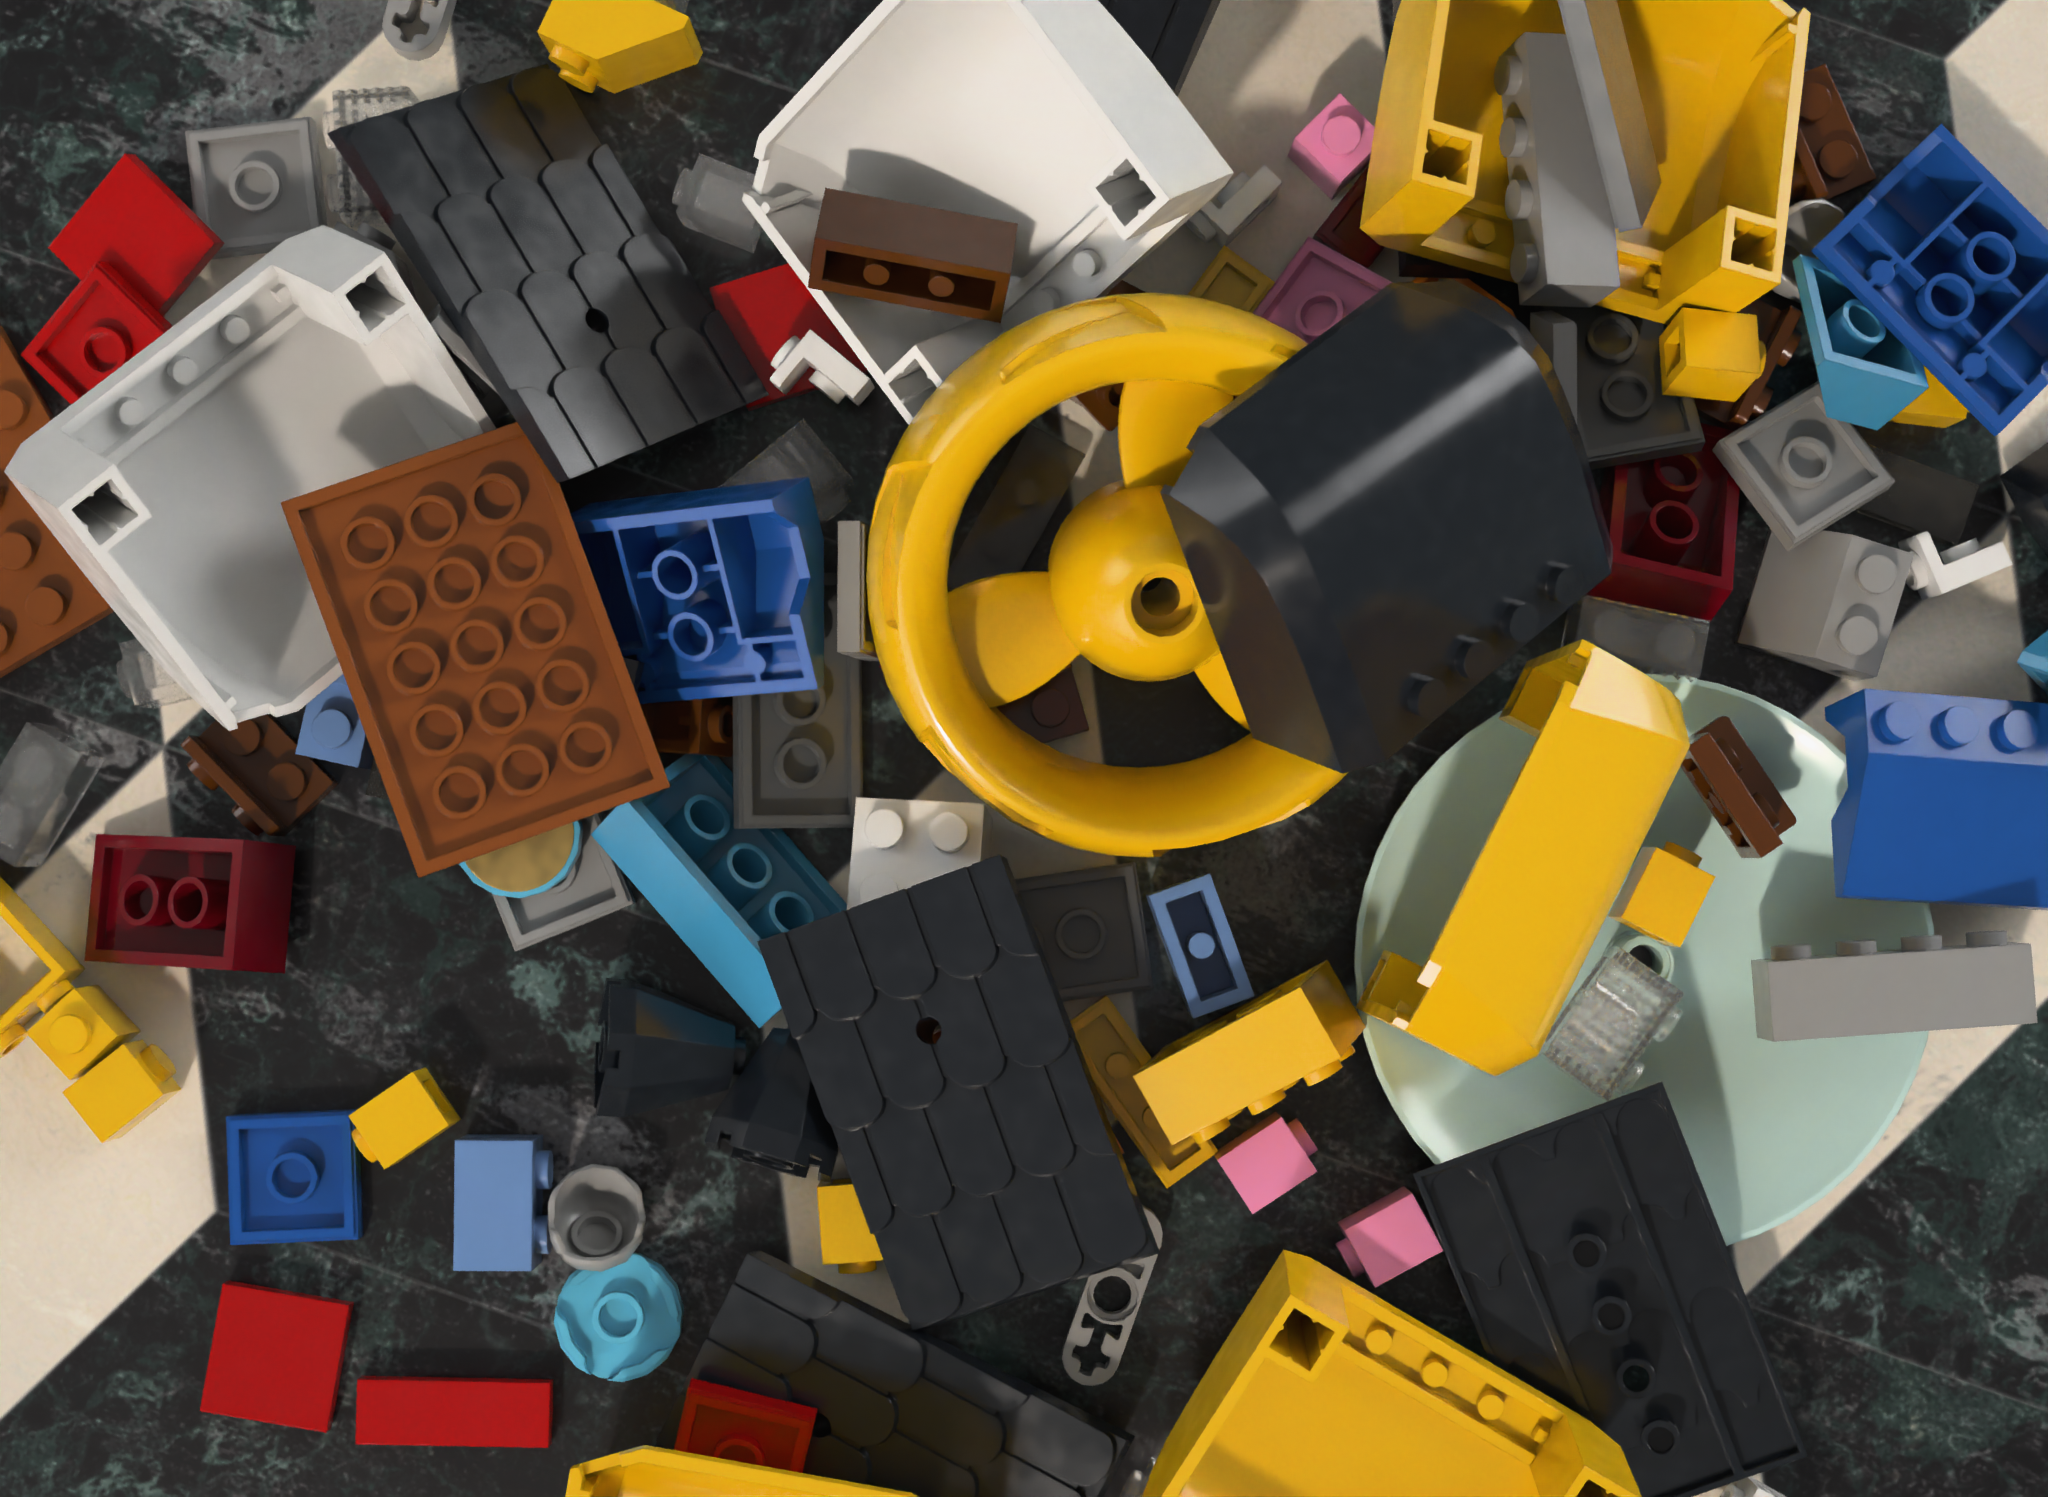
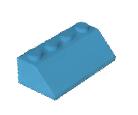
[591,754,847,1028]

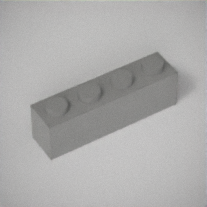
[1494,32,1620,307]
[1751,931,2038,1042]

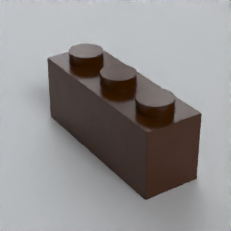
[808,188,1018,323]

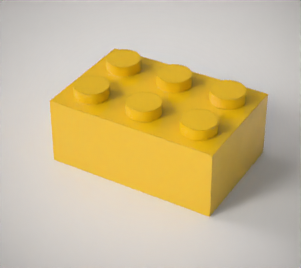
[1133,960,1366,1145]

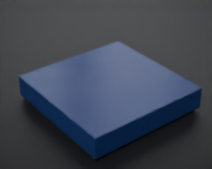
[226,1109,363,1245]

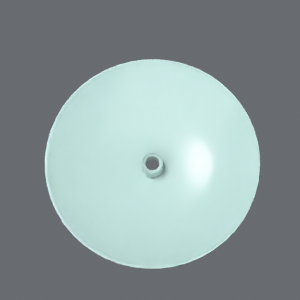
[1354,674,1934,1246]

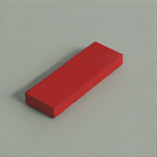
[355,1376,553,1448]

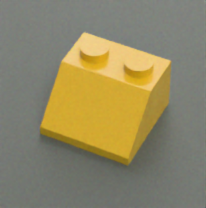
[537,0,703,94]

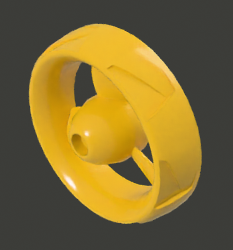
[866,293,1348,858]

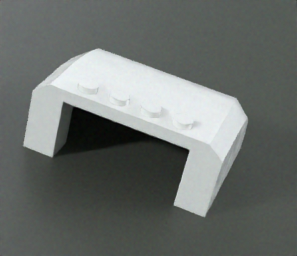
[742,0,1234,425]
[4,225,496,731]

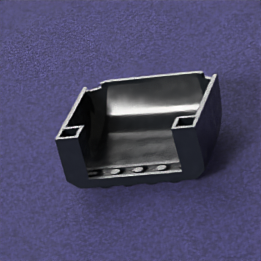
[1160,278,1613,774]

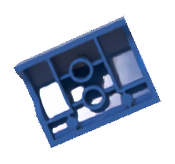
[1811,124,2048,436]
[571,477,824,704]
[1825,689,2048,911]

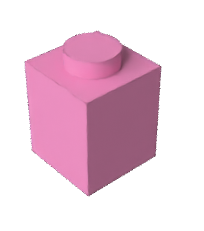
[1288,93,1375,200]
[1214,1112,1318,1214]
[1335,1186,1444,1288]

